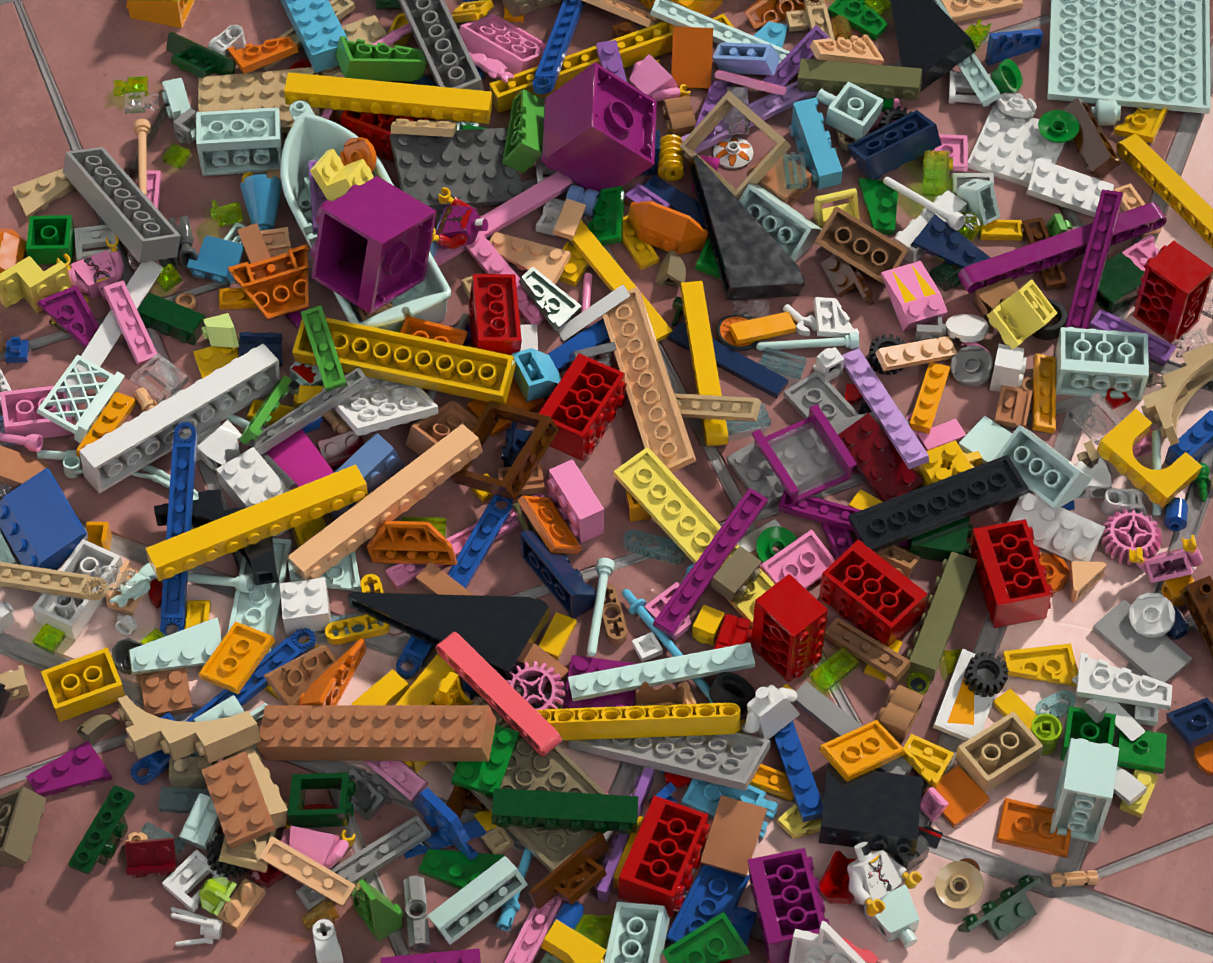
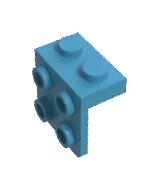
[187,236,244,284]

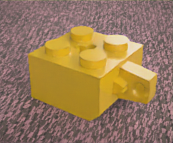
[914,440,982,486]

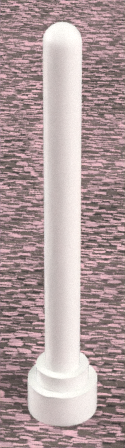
[883,177,965,231]

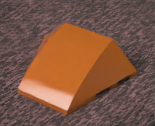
[227,244,309,320]

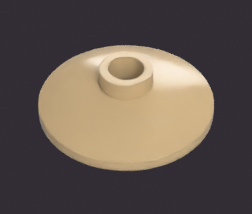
[935,861,984,909]

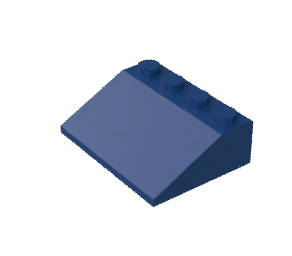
[0,468,87,570]

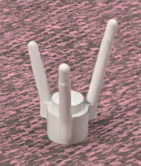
[171,907,223,946]

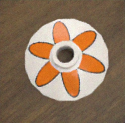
[713,137,753,169]

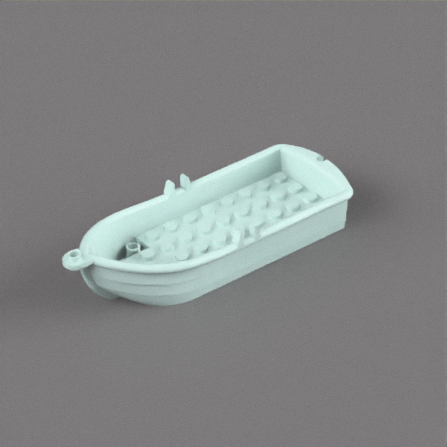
[280,101,451,333]

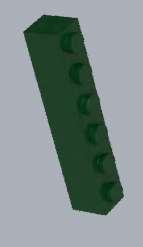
[492,788,638,834]

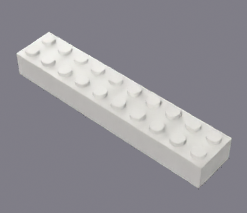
[80,344,280,493]

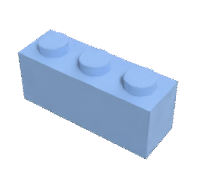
[712,42,780,75]

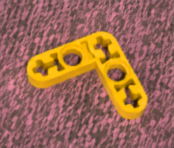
[325,574,391,645]

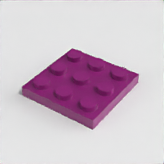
[562,655,637,709]

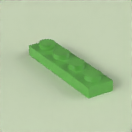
[301,305,347,392]
[238,375,292,445]

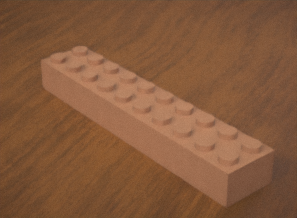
[256,705,496,762]

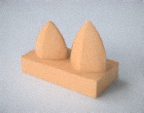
[217,878,266,932]

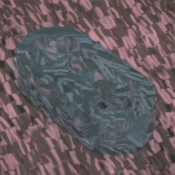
[1034,690,1076,718]

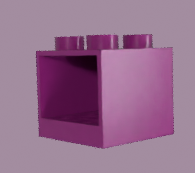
[542,62,657,192]
[310,176,437,314]

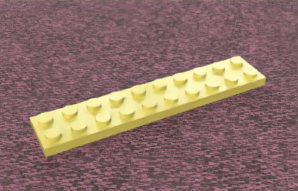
[613,447,775,627]

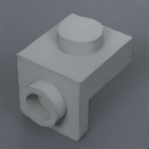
[173,108,196,145]
[915,316,946,342]

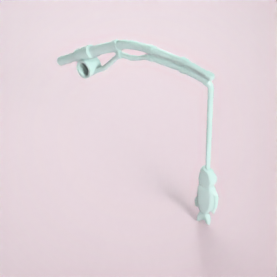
[37,450,199,608]

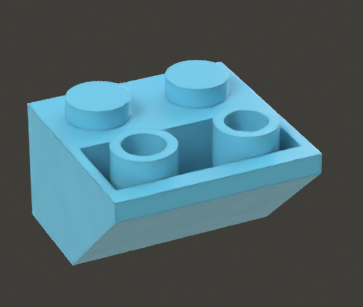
[511,348,562,402]

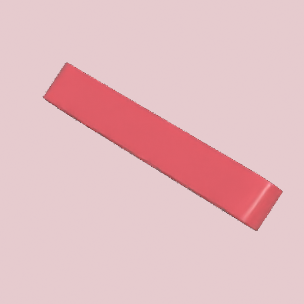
[436,632,562,757]

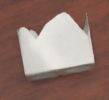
[196,420,252,473]
[1076,457,1112,499]

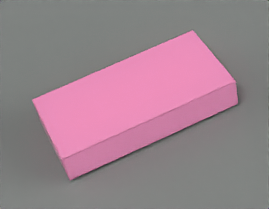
[917,419,966,451]

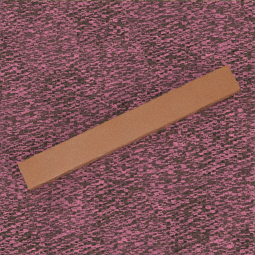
[416,562,569,688]

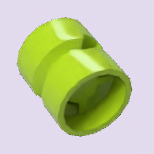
[1030,713,1062,756]

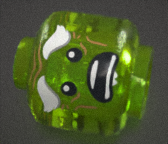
[957,212,981,242]

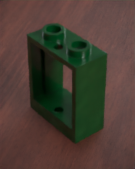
[287,772,356,828]

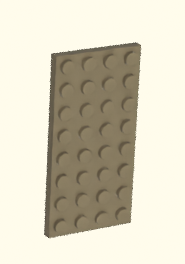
[441,697,606,872]

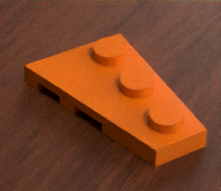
[227,36,299,74]

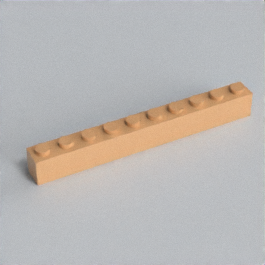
[288,424,483,580]

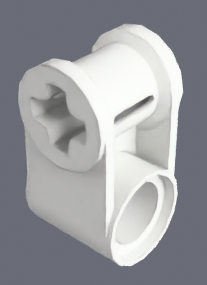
[208,25,246,59]
[1101,488,1146,516]
[313,919,343,963]

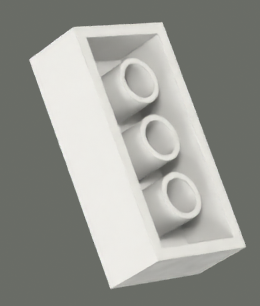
[216,447,291,538]
[32,539,123,640]

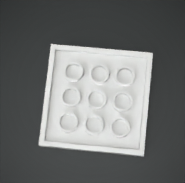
[968,105,1066,187]
[322,377,438,436]

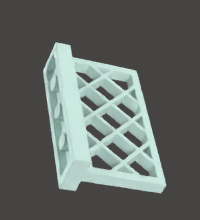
[36,355,125,443]

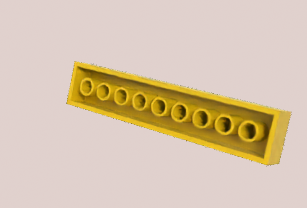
[292,318,516,405]

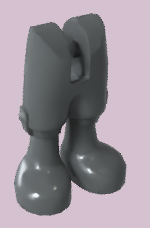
[159,216,198,270]

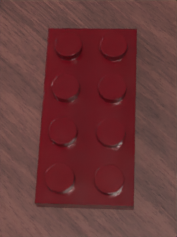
[838,413,923,502]

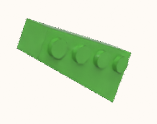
[502,89,544,173]

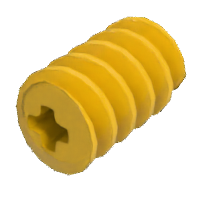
[658,135,684,181]

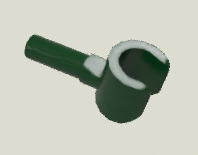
[671,296,684,326]

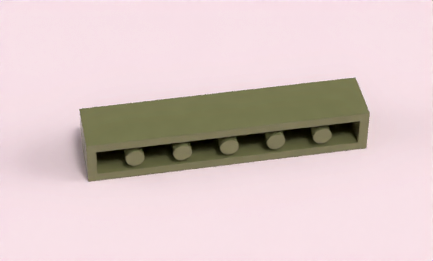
[798,59,922,100]
[906,552,977,681]

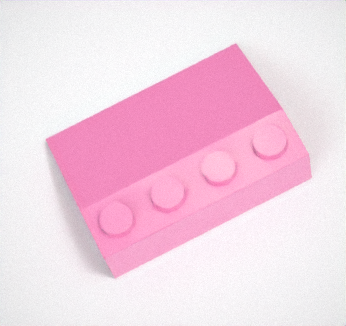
[459,14,547,75]

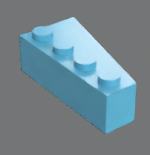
[789,97,843,189]

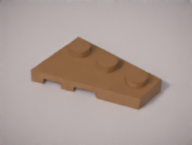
[263,645,337,705]

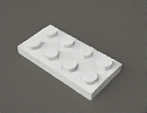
[1026,158,1114,217]
[1008,493,1105,562]

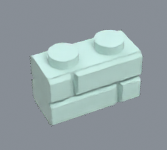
[179,793,221,851]

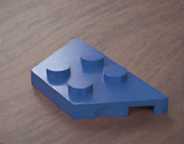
[412,787,478,861]

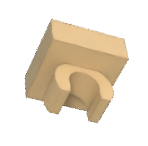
[1077,440,1100,466]

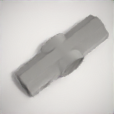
[403,875,431,952]

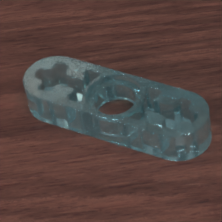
[623,529,686,565]

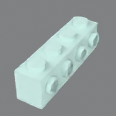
[427,856,528,945]

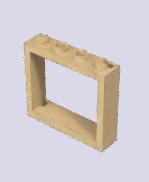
[680,91,791,199]

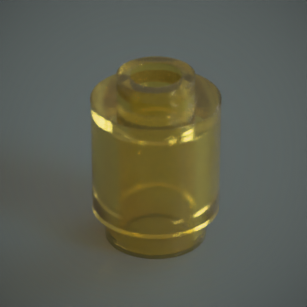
[831,16,853,41]

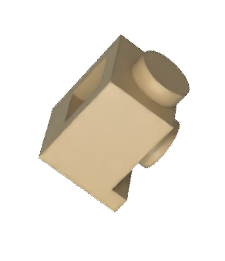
[0,665,30,701]

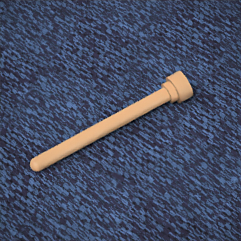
[134,119,150,196]

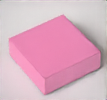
[920,787,949,822]

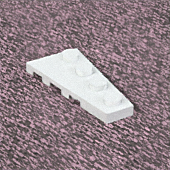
[1076,652,1172,710]

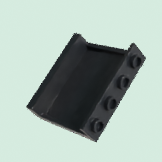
[819,765,922,856]

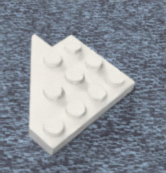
[789,921,866,963]

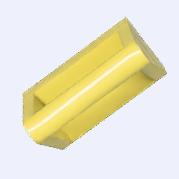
[813,188,860,229]

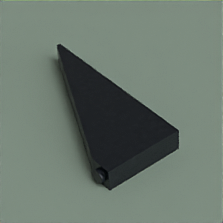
[890,0,976,92]
[689,155,805,300]
[348,592,550,680]

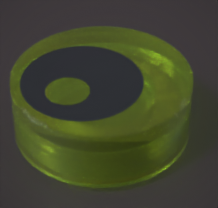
[906,672,930,695]

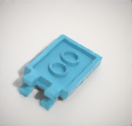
[681,778,778,839]

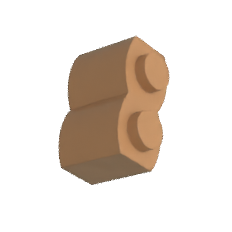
[661,96,696,137]
[877,685,924,739]

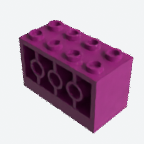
[747,848,830,963]

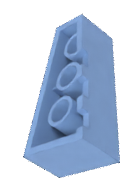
[330,433,405,518]

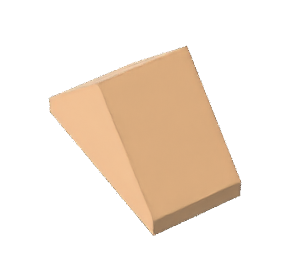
[1069,561,1107,603]

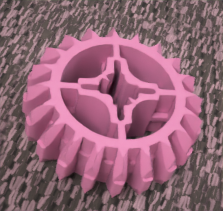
[1101,509,1162,567]
[506,661,565,710]

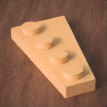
[809,34,884,65]
[489,232,571,285]

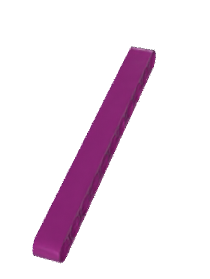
[958,202,1167,294]

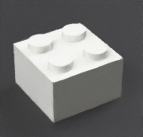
[280,577,331,636]

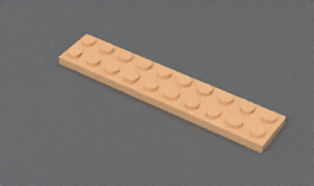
[602,287,696,473]

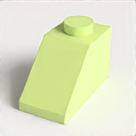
[201,313,239,348]

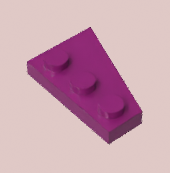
[37,285,100,349]
[26,741,112,797]

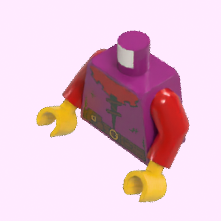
[431,187,488,250]

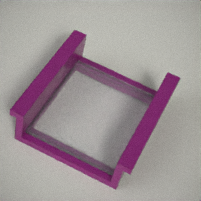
[752,404,857,504]

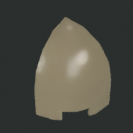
[655,250,686,288]
[76,714,119,745]

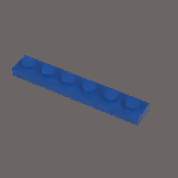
[772,720,823,822]

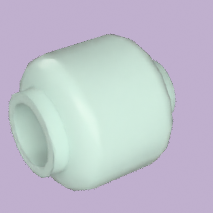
[1091,100,1121,126]

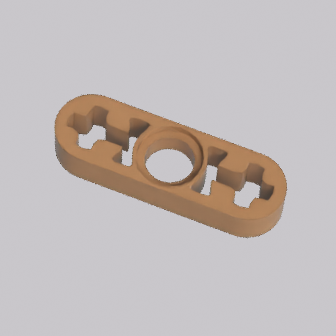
[596,584,627,645]

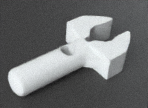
[783,304,816,336]

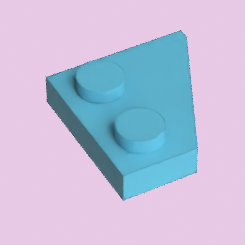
[754,22,788,48]

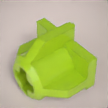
[199,876,237,916]

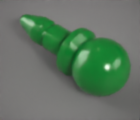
[1194,463,1210,502]

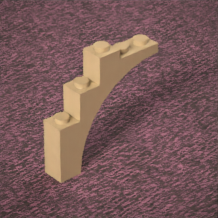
[1141,342,1213,446]
[117,695,261,763]

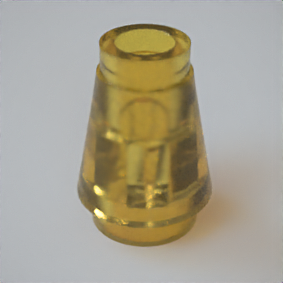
[302,901,340,930]

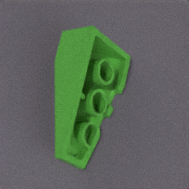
[351,879,404,942]

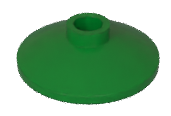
[1038,110,1079,143]
[756,526,797,563]

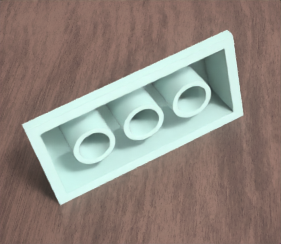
[739,184,821,262]
[994,425,1092,509]
[604,902,670,963]

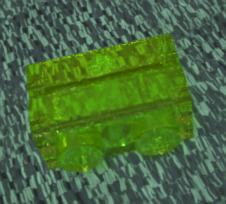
[923,150,953,196]

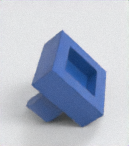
[5,337,30,363]
[648,782,678,804]

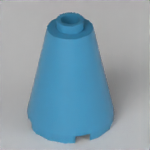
[240,174,282,231]

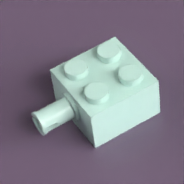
[816,82,883,140]

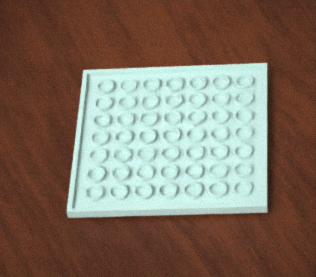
[1047,0,1211,114]

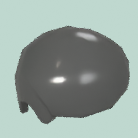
[111,638,143,675]

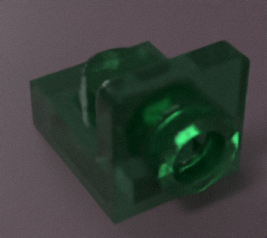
[929,261,961,292]

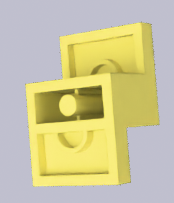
[310,149,374,201]
[0,256,72,313]
[987,279,1057,350]

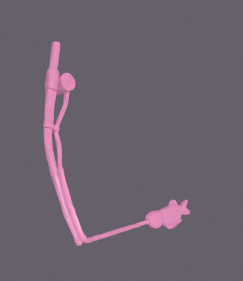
[321,24,514,120]

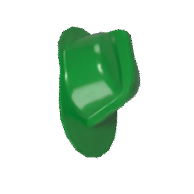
[990,58,1023,94]

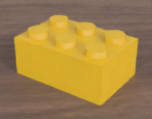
[41,647,125,723]

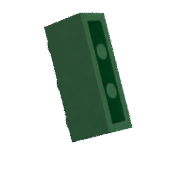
[137,293,205,346]

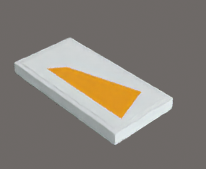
[933,649,1006,741]

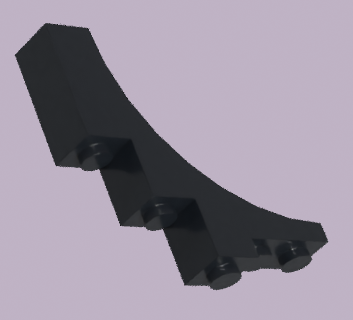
[154,489,278,585]

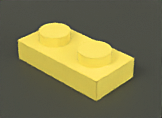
[1119,769,1159,818]

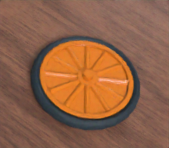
[716,315,759,351]

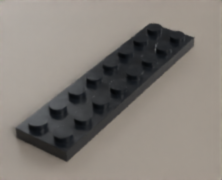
[848,455,1029,552]

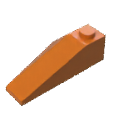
[744,0,828,29]
[298,638,367,705]

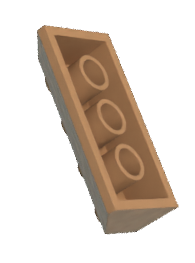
[814,206,908,285]

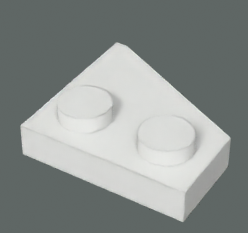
[813,297,859,338]

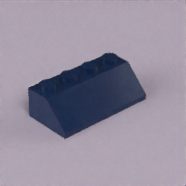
[847,110,942,181]
[520,531,596,619]

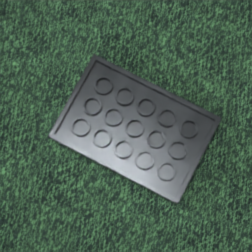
[389,128,524,209]

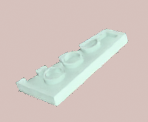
[129,617,222,675]

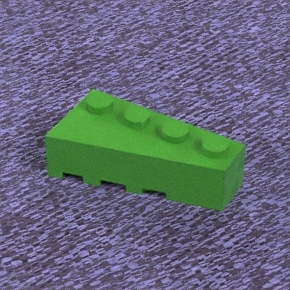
[335,36,427,82]

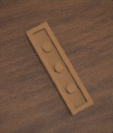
[824,617,911,682]

